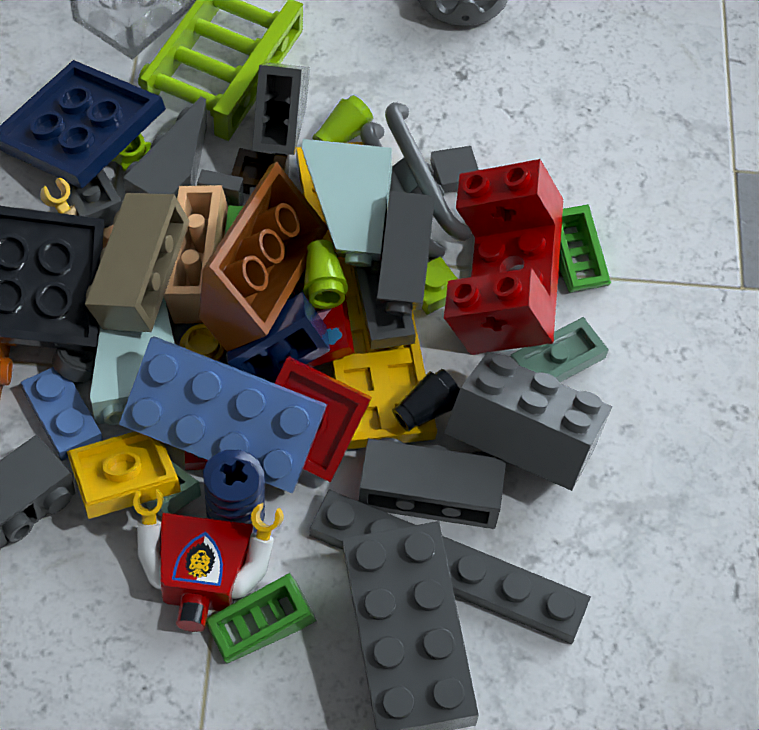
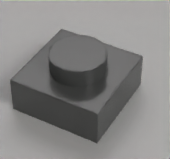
[197,169,244,206]

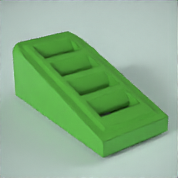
[559,204,611,293]
[206,573,317,664]

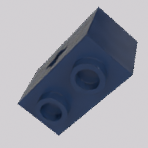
[227,292,330,383]

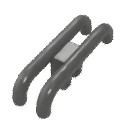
[360,102,471,260]

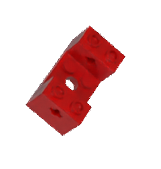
[444,159,564,355]

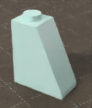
[302,139,392,267]

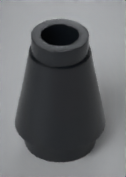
[392,369,460,432]

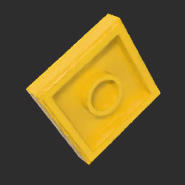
[67,431,181,519]

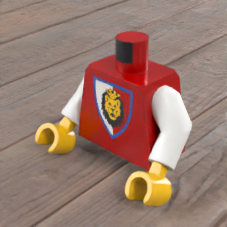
[133,489,284,632]

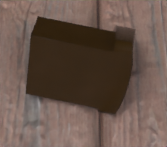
[231,148,289,194]

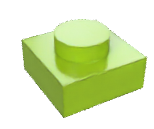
[422,256,458,315]

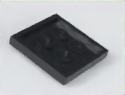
[0,206,104,352]

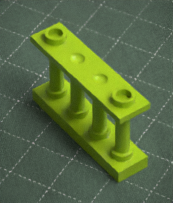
[138,0,303,141]

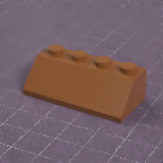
[199,162,328,352]

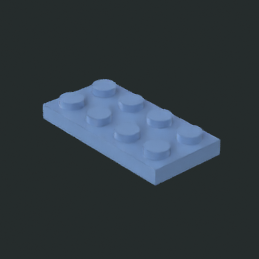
[119,336,328,493]

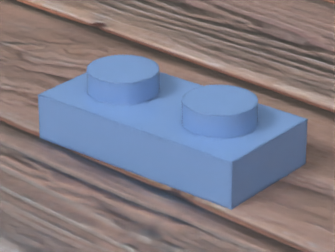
[21,367,103,461]

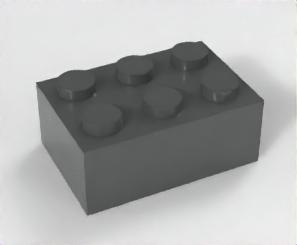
[444,352,612,491]

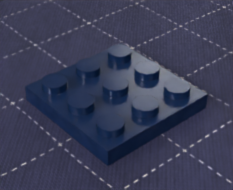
[0,60,166,189]

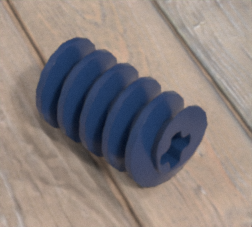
[203,450,265,533]

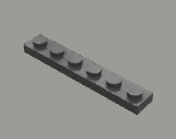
[309,489,591,644]

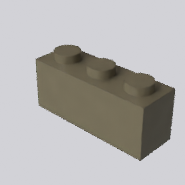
[85,193,190,332]

